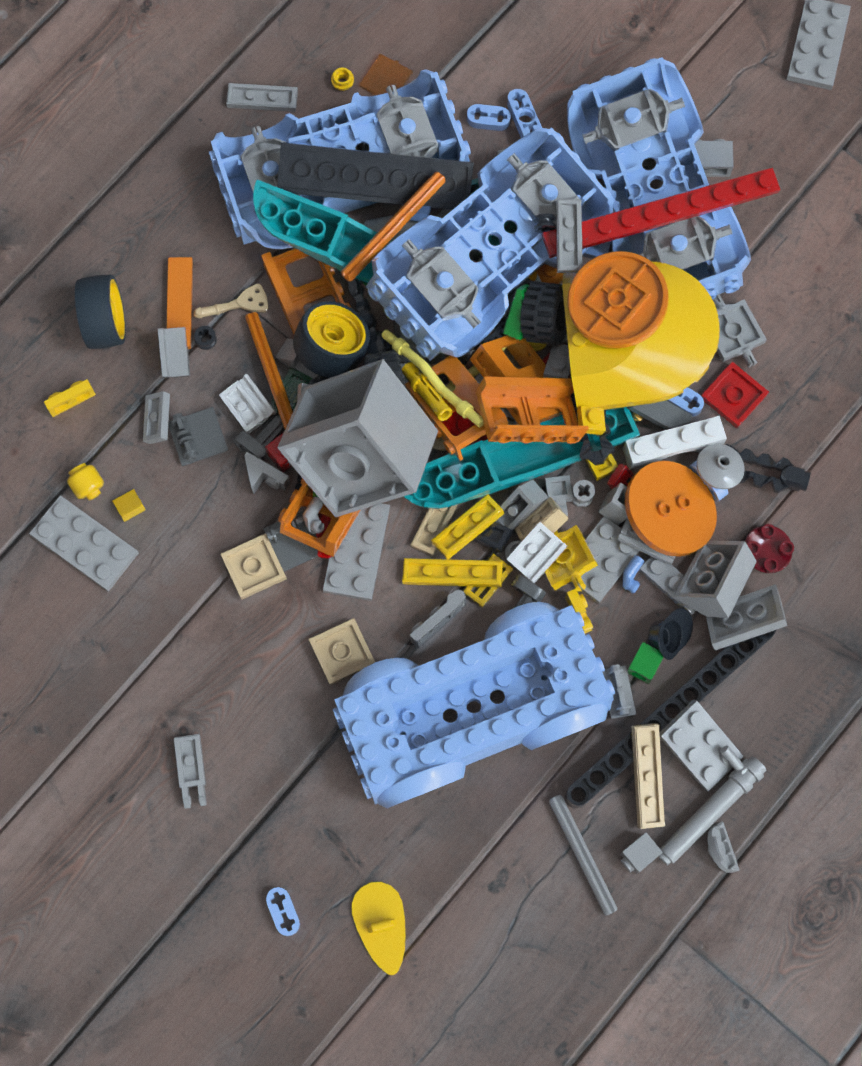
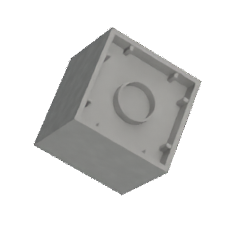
[277,359,438,517]

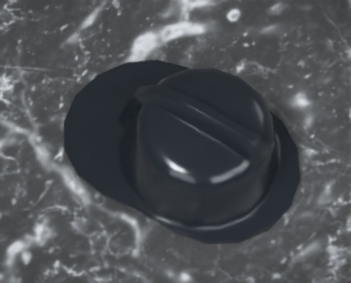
[645,608,693,660]

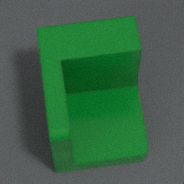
[627,642,663,684]

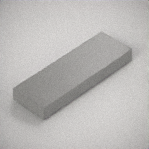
[226,83,298,112]
[556,199,583,273]

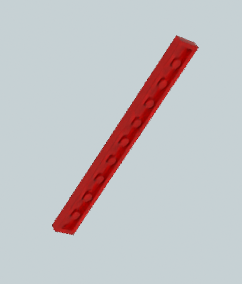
[542,167,781,258]

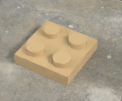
[221,533,287,600]
[309,618,375,686]

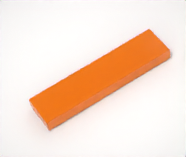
[167,257,193,349]

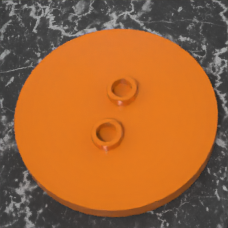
[567,251,669,348]
[625,461,717,556]

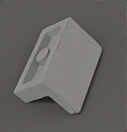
[158,327,190,378]

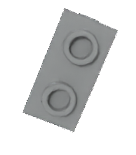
[602,664,636,719]

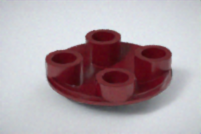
[745,524,794,573]

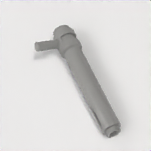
[658,745,767,866]

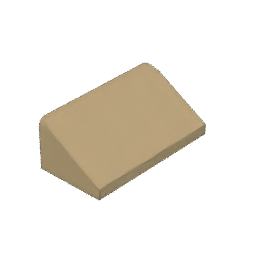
[515,497,568,541]

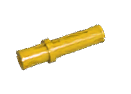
[402,362,452,421]

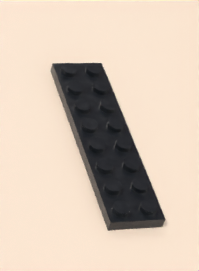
[277,142,474,210]

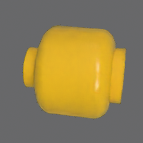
[67,463,104,501]

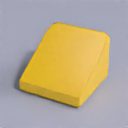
[113,489,146,522]

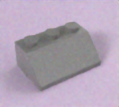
[674,541,757,618]

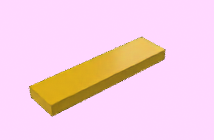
[402,558,503,587]

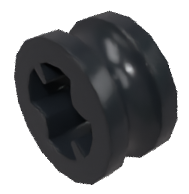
[533,213,556,233]
[194,326,217,350]

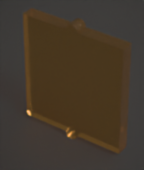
[360,54,413,96]

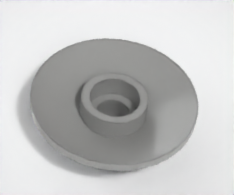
[697,444,745,490]

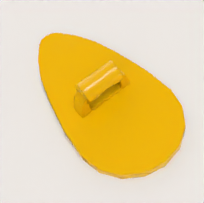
[352,882,405,975]

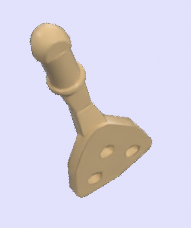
[194,284,268,318]

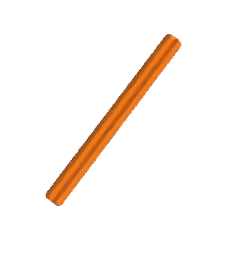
[341,172,445,282]
[245,312,293,429]

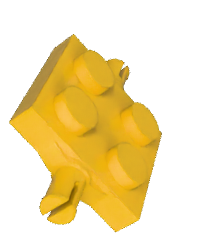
[545,525,598,592]

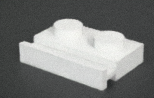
[219,374,276,434]
[507,522,568,584]

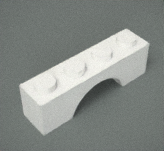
[623,416,727,472]

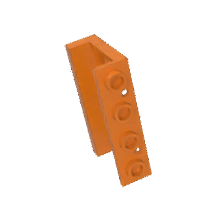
[261,248,351,335]
[470,335,575,425]
[405,356,508,461]
[475,377,589,444]
[278,478,361,557]

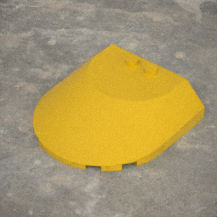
[562,261,720,410]

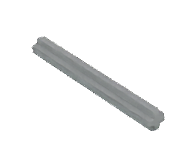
[549,795,617,915]

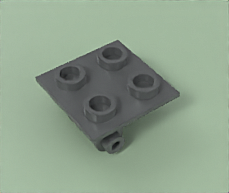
[168,407,229,467]
[263,509,318,572]

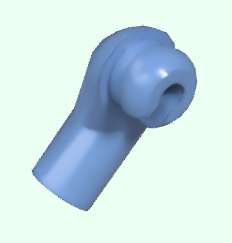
[622,555,644,593]

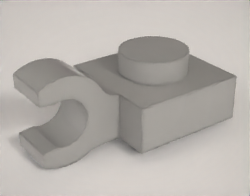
[545,475,573,516]

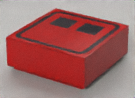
[607,464,634,489]

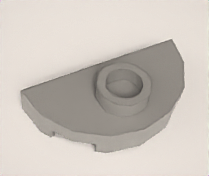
[708,821,739,873]

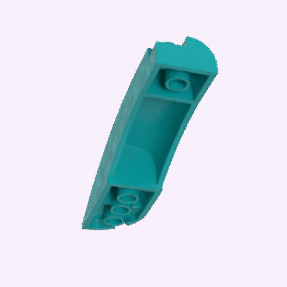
[253,180,393,284]
[403,407,640,509]

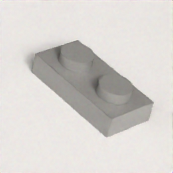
[143,391,170,444]

